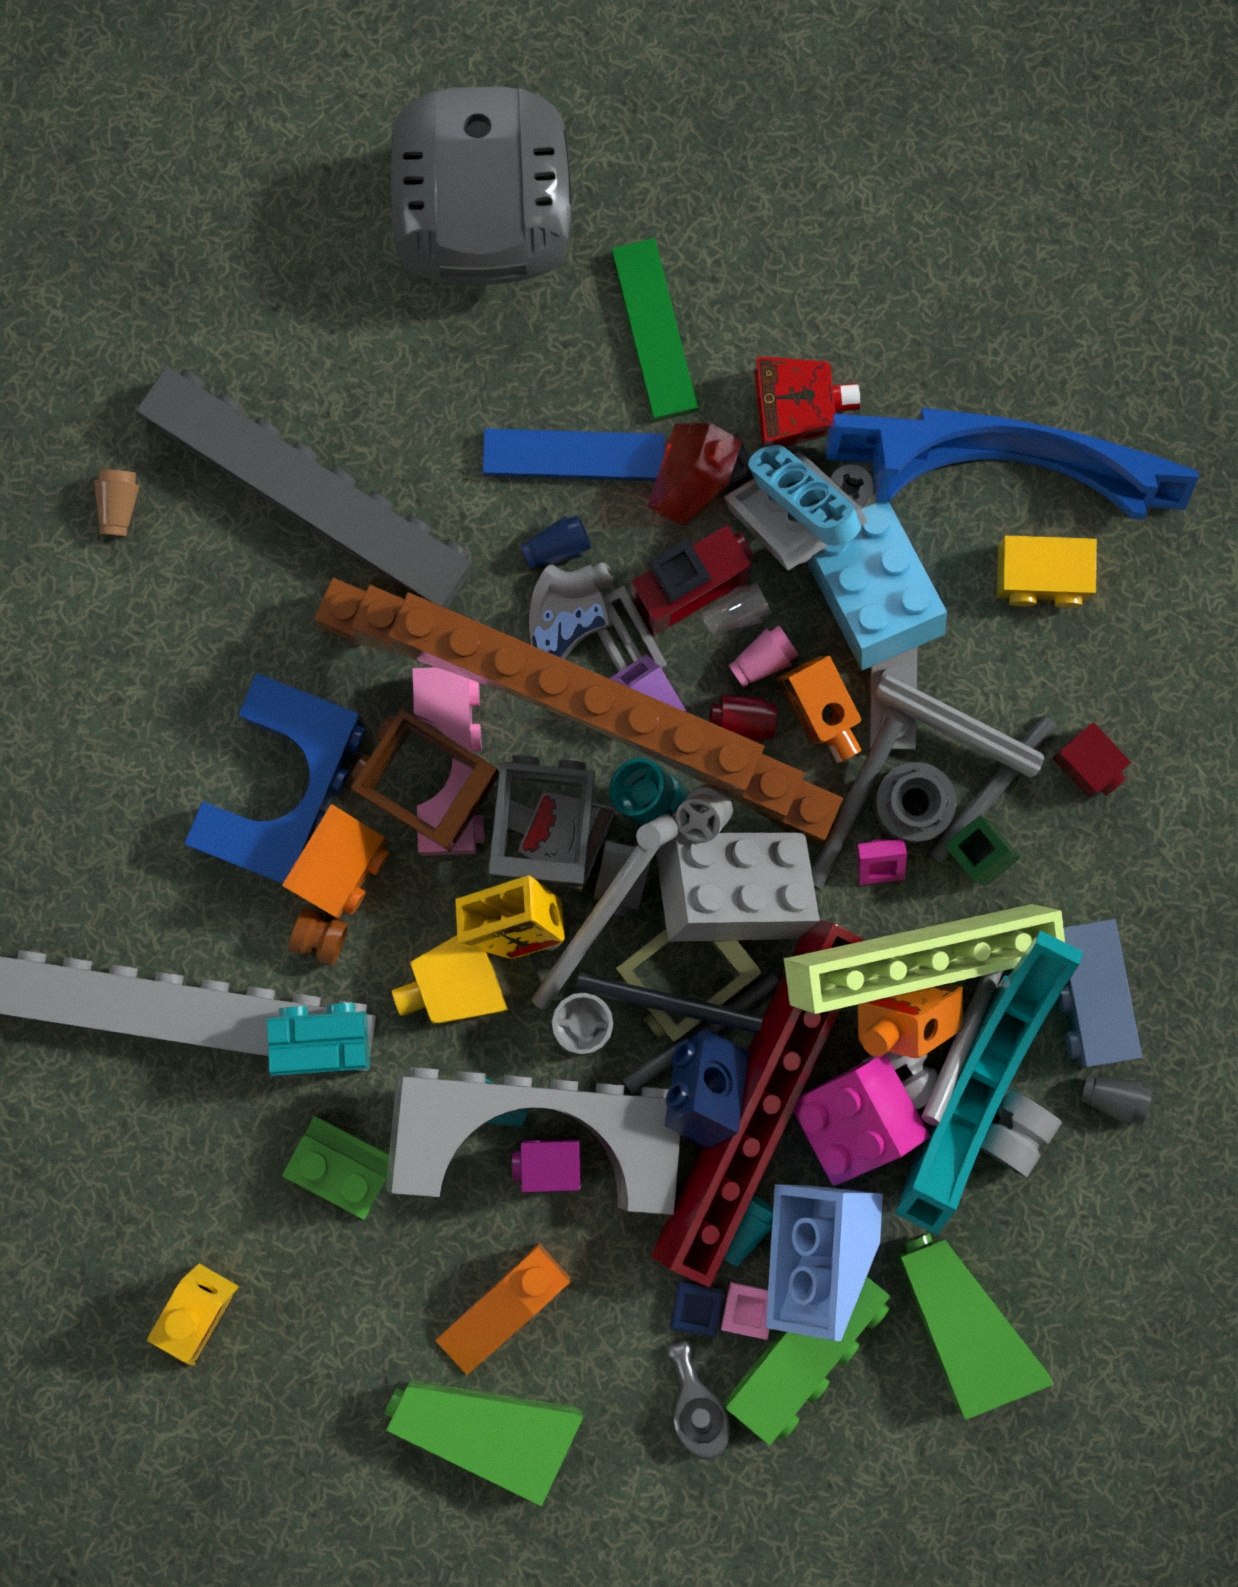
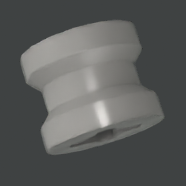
[830,464,874,508]
[675,784,733,843]

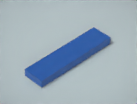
[483,428,665,482]

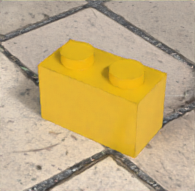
[997,536,1097,608]

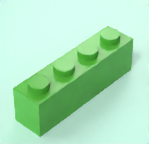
[724,1277,890,1446]

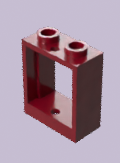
[630,525,753,637]

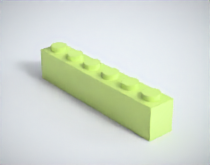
[784,904,1065,1014]

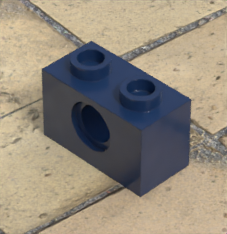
[664,1029,749,1148]

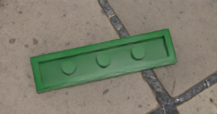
[611,238,698,422]

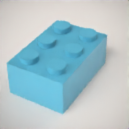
[806,502,947,670]

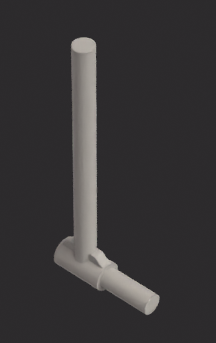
[532,812,680,1009]

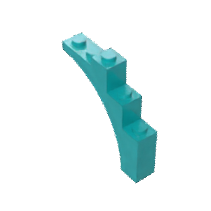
[895,930,1083,1236]

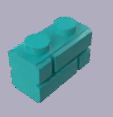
[267,1003,370,1076]

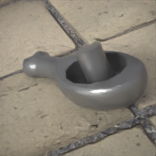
[667,1340,730,1460]

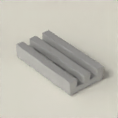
[596,586,667,672]

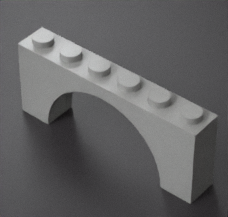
[386,1067,680,1215]

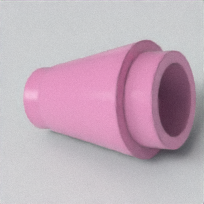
[729,625,799,687]

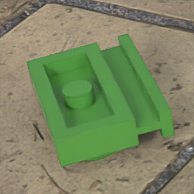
[282,1115,389,1220]

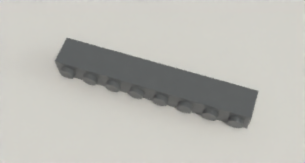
[136,366,473,609]

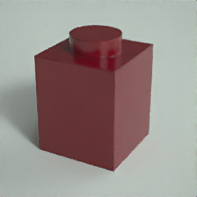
[1052,722,1132,798]

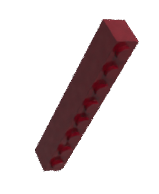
[650,920,866,1288]

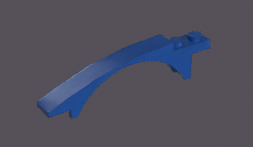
[825,408,1199,520]

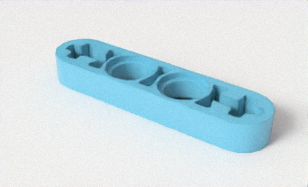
[748,445,861,546]

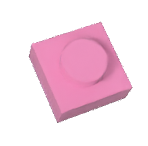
[721,1281,770,1340]

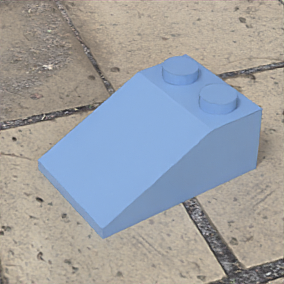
[766,1184,883,1341]

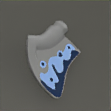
[529,562,614,659]

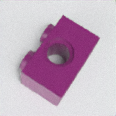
[512,1138,581,1192]

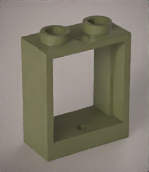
[616,928,762,1042]

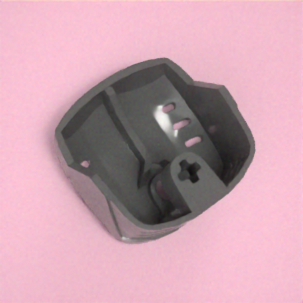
[390,86,573,285]

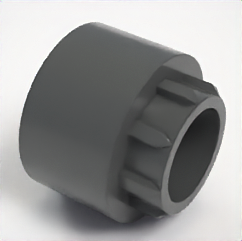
[872,762,956,845]

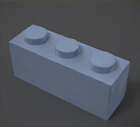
[1057,919,1142,1067]

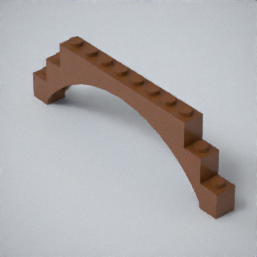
[314,578,843,845]

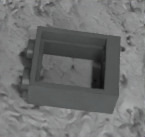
[488,755,595,887]

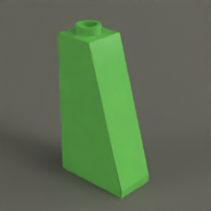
[896,1232,1053,1420]
[384,1380,584,1506]

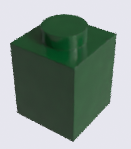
[944,815,1021,886]

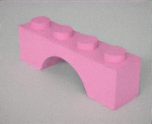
[412,667,485,856]

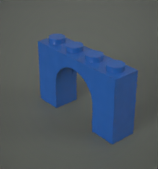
[185,673,366,884]

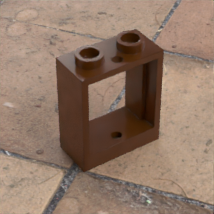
[351,709,499,853]

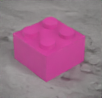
[793,1053,931,1187]

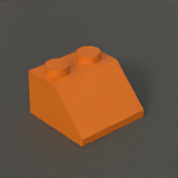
[282,804,390,920]

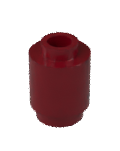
[709,695,777,744]

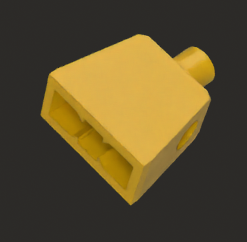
[391,935,508,1025]

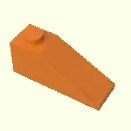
[435,1243,571,1375]

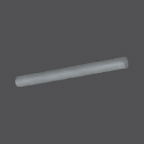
[921,971,1003,1126]

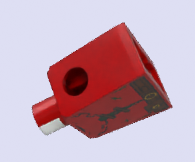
[754,357,860,448]

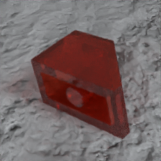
[647,423,742,525]

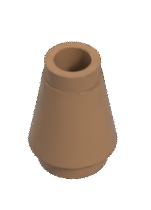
[94,469,140,536]

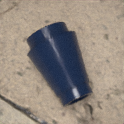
[521,515,592,569]

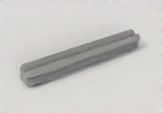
[874,675,1044,777]

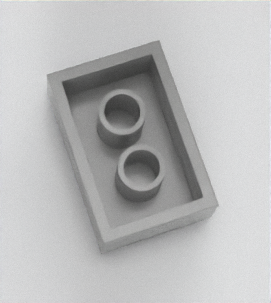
[656,833,820,942]

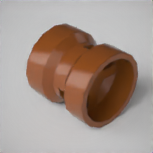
[288,908,349,967]

